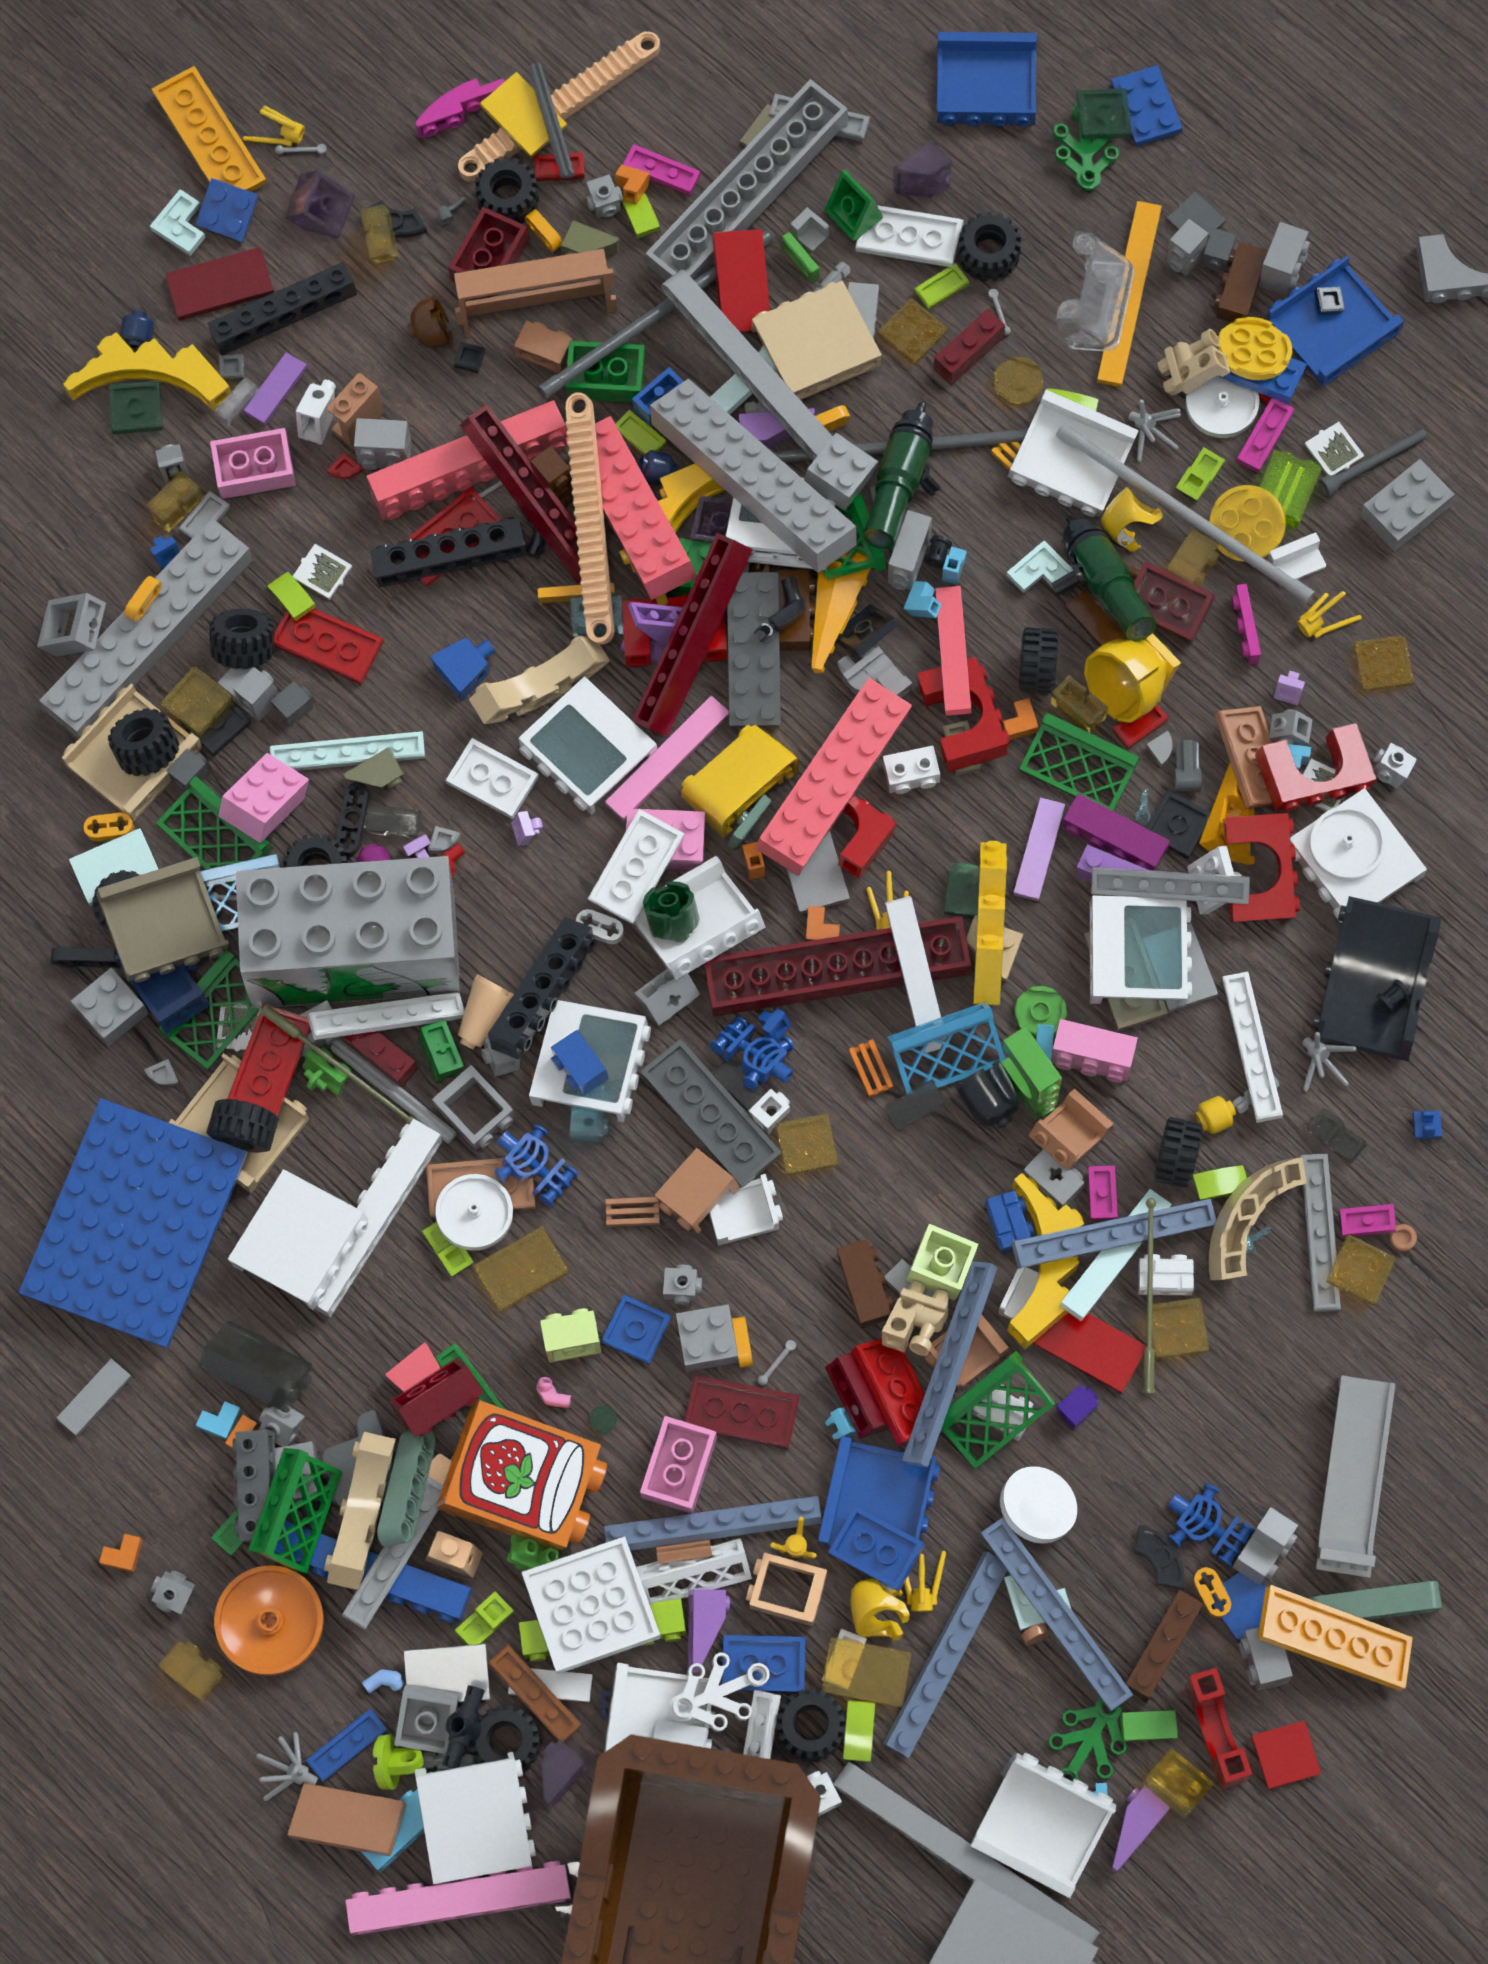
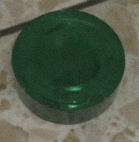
[590,1405,617,1433]

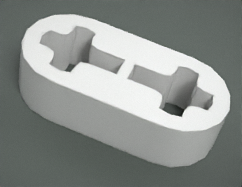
[576,909,624,944]

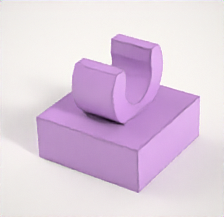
[1273,671,1305,705]
[511,811,543,846]
[401,834,430,858]

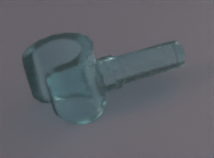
[1135,790,1151,824]
[1246,1226,1271,1254]

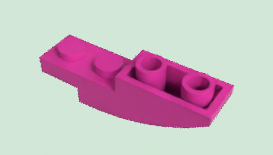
[415,78,504,138]

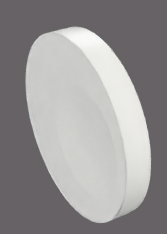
[1186,375,1259,438]
[1309,806,1386,881]
[436,1174,513,1251]
[1000,1467,1077,1543]

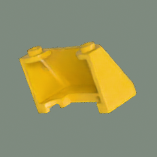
[681,725,799,839]

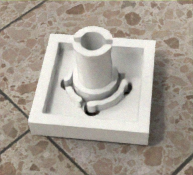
[1187,846,1241,914]

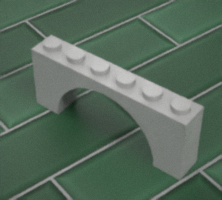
[1416,234,1488,303]

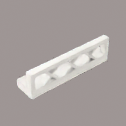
[636,1538,752,1606]

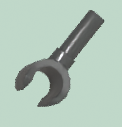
[437,197,466,226]

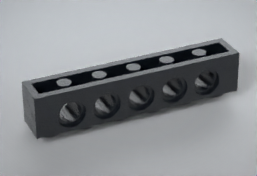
[207,262,357,355]
[370,517,528,587]
[488,917,596,1060]

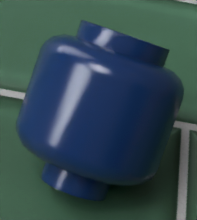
[120,310,154,348]
[638,450,677,486]

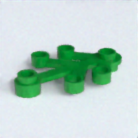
[1053,101,1119,191]
[1049,1698,1127,1781]

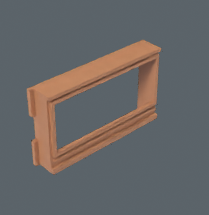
[454,249,618,337]

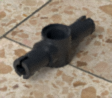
[442,1685,485,1769]

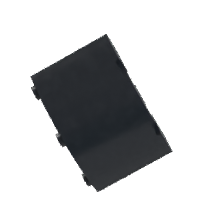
[1312,896,1442,1061]

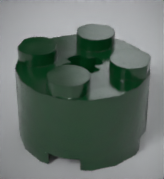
[643,881,700,942]

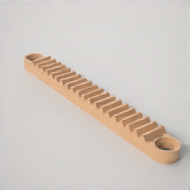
[458,32,660,182]
[565,393,615,644]

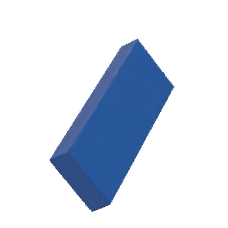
[306,1708,388,1783]

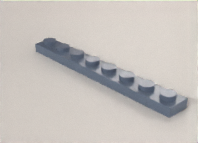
[1011,1199,1217,1269]
[902,1261,998,1467]
[604,1496,822,1551]
[981,1517,1133,1712]
[883,1552,1007,1758]

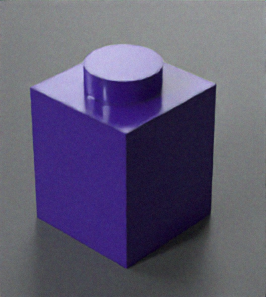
[1056,1384,1099,1430]

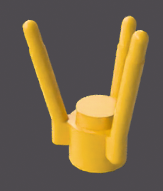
[243,106,305,147]
[1297,591,1362,639]
[866,871,909,930]
[770,1516,816,1559]
[904,1551,946,1612]

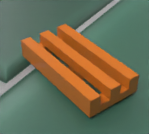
[849,1039,893,1098]

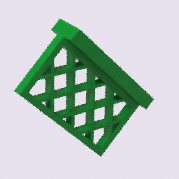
[823,492,886,581]
[1019,712,1140,811]
[156,776,274,891]
[159,949,259,1070]
[941,1351,1055,1469]
[248,1447,342,1574]

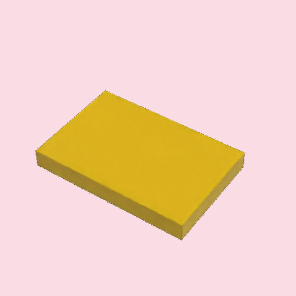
[480,72,567,158]

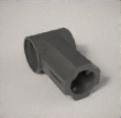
[1174,740,1202,792]

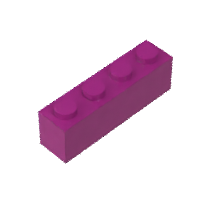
[1062,793,1170,871]

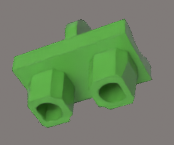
[302,1047,351,1096]
[507,1534,559,1571]

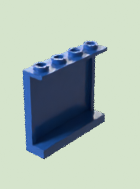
[937,32,1037,126]
[1267,256,1404,387]
[818,1436,940,1560]

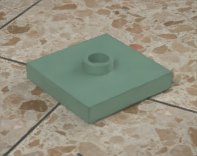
[727,795,771,850]

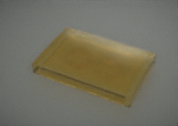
[473,1226,569,1312]
[822,1637,911,1707]

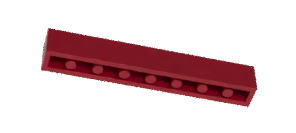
[459,403,582,585]
[632,533,753,737]

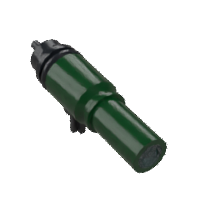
[863,402,941,549]
[1051,516,1156,641]

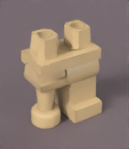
[1157,329,1230,396]
[882,1281,949,1356]

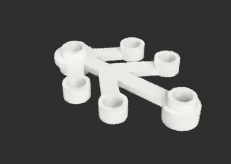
[669,1652,769,1732]

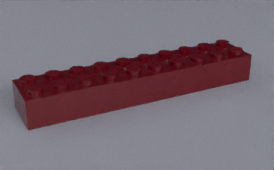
[704,916,971,1017]

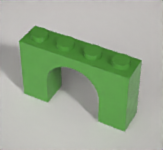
[1001,1026,1062,1120]

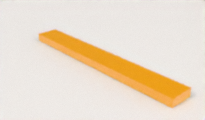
[1097,201,1162,388]

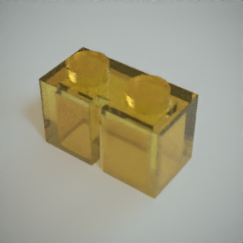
[360,204,399,263]
[146,471,203,532]
[1166,529,1220,587]
[1051,675,1108,733]
[158,1641,224,1703]

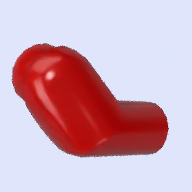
[441,843,465,877]

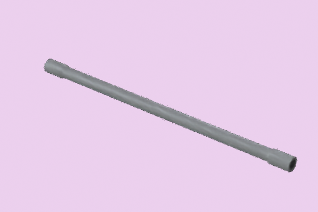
[1056,423,1315,604]

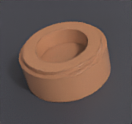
[1389,1224,1417,1252]
[1022,1623,1050,1646]

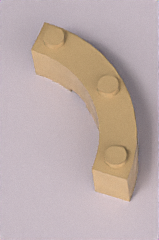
[469,636,610,724]
[1209,1157,1307,1280]
[324,1432,395,1590]

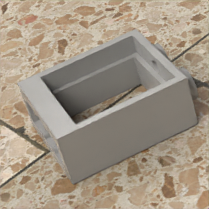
[888,510,932,590]
[37,593,106,657]
[432,1065,515,1151]

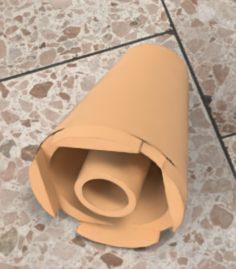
[458,974,514,1050]

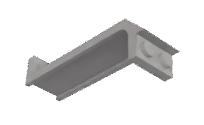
[1316,1375,1396,1578]

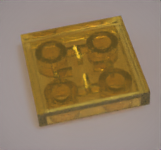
[878,298,948,365]
[1354,635,1414,692]
[1326,1234,1396,1306]

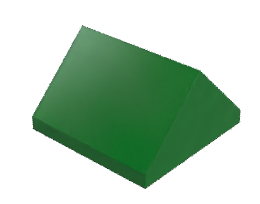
[824,170,883,241]

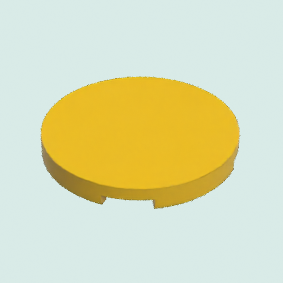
[1216,317,1292,380]
[1209,485,1286,562]

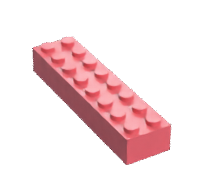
[367,400,568,521]
[565,416,697,600]
[755,678,912,876]

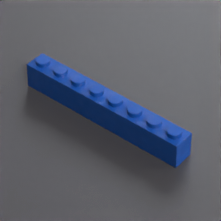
[262,1521,473,1624]

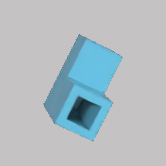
[942,547,967,585]
[903,581,942,618]
[1036,1024,1054,1061]
[196,1402,242,1440]

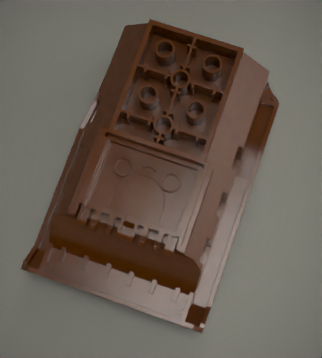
[561,1734,821,1964]

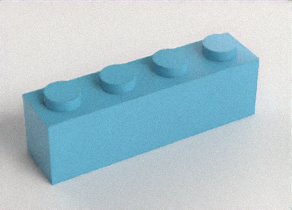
[361,1770,439,1873]

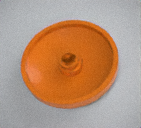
[214,1565,324,1676]

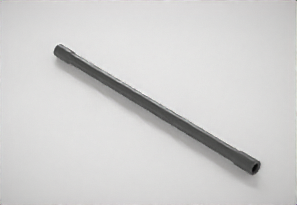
[537,230,773,400]
[771,428,1029,463]

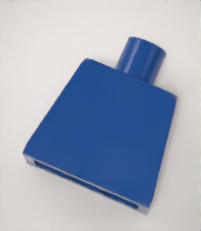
[430,638,495,701]

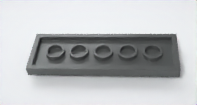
[727,572,781,727]
[640,1039,782,1188]

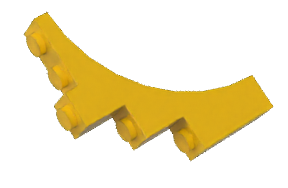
[63,332,232,411]
[619,464,725,605]
[973,841,1007,1005]
[1007,1173,1084,1349]

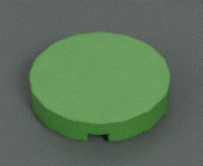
[1014,986,1067,1038]

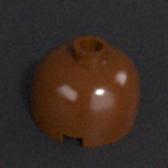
[408,296,453,348]

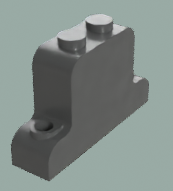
[322,1409,394,1509]

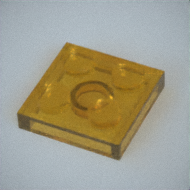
[160,666,234,736]
[776,1113,838,1176]
[1152,1298,1209,1359]
[1142,1748,1215,1819]

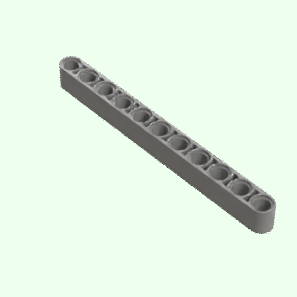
[661,269,833,461]
[833,1762,1099,1944]

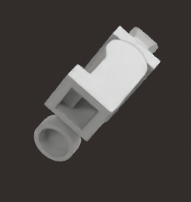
[837,646,912,698]

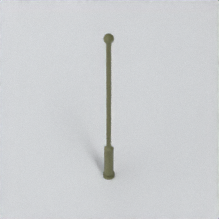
[259,1003,416,1125]
[1142,1198,1156,1393]

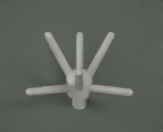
[1128,400,1181,462]
[1302,1032,1357,1092]
[256,1732,318,1801]

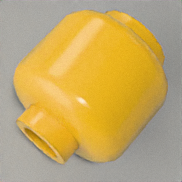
[1195,1096,1236,1134]

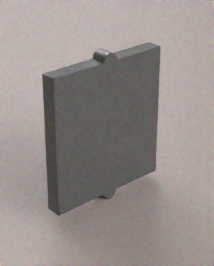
[1166,192,1226,238]

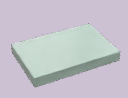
[69,828,158,906]

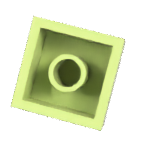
[906,1224,978,1301]
[540,1309,602,1363]

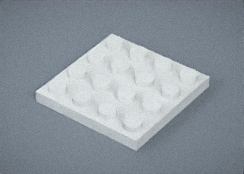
[522,1537,661,1674]

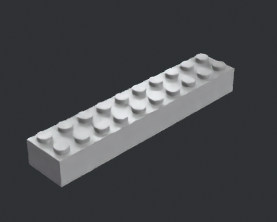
[645,79,848,280]
[650,378,856,572]
[39,518,253,739]

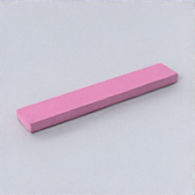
[605,695,729,821]

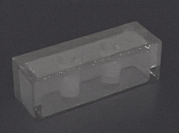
[215,377,258,426]

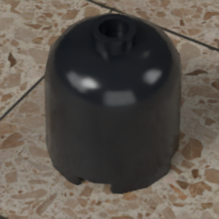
[955,1061,1019,1128]

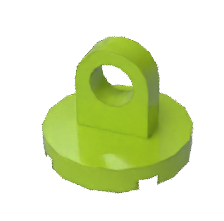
[373,1734,424,1790]

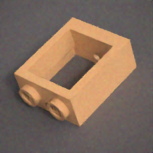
[746,1552,827,1626]

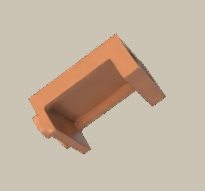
[327,373,384,448]
[1028,1089,1114,1171]
[655,1148,740,1234]
[924,1314,1009,1392]

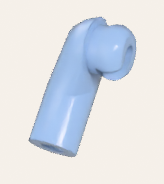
[362,1669,404,1694]

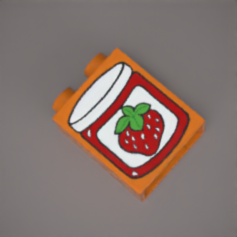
[435,1400,607,1551]

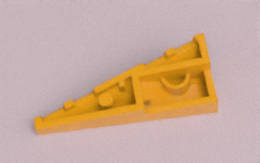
[812,550,871,674]
[1199,763,1255,865]

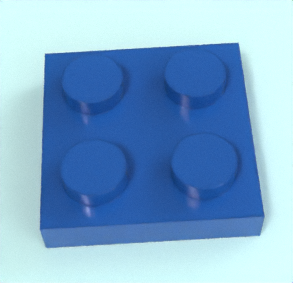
[196,178,259,242]

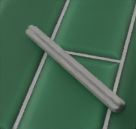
[331,1039,456,1143]

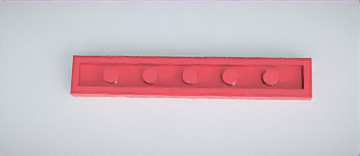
[935,586,971,716]

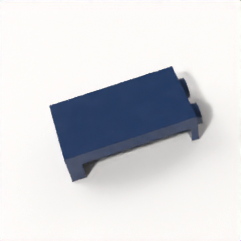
[114,954,210,1034]

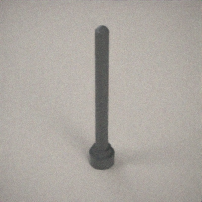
[1318,430,1427,497]

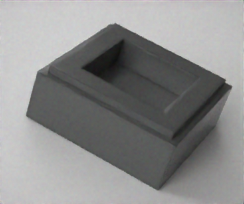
[219,354,245,382]

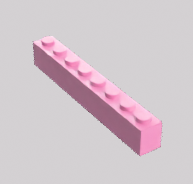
[346,1861,572,1936]

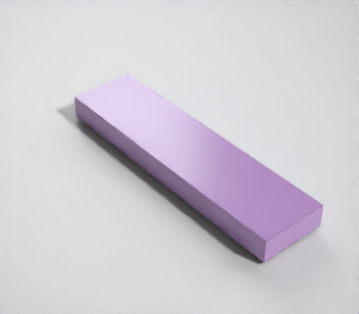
[1013,798,1065,902]

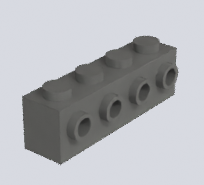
[232,1430,276,1542]

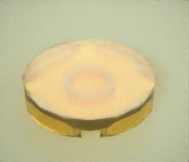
[993,356,1044,406]

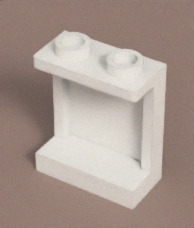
[709,1174,783,1246]

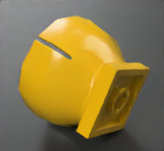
[1084,633,1181,723]

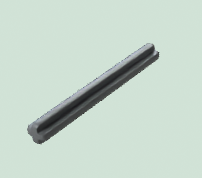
[528,63,574,179]

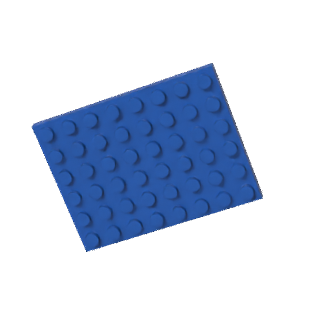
[18,1098,248,1349]

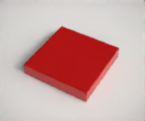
[1251,1720,1321,1790]

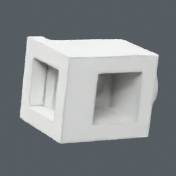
[749,1089,790,1135]

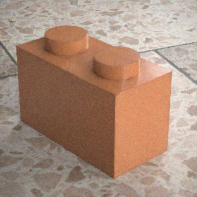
[514,321,572,373]

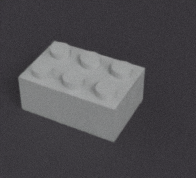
[1360,459,1455,552]

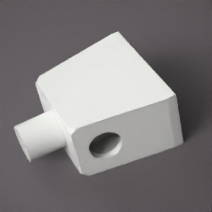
[296,380,336,445]

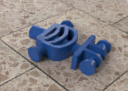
[710,1016,794,1089]
[494,1124,578,1207]
[1167,1483,1255,1567]

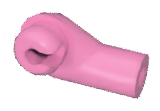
[536,1377,571,1409]

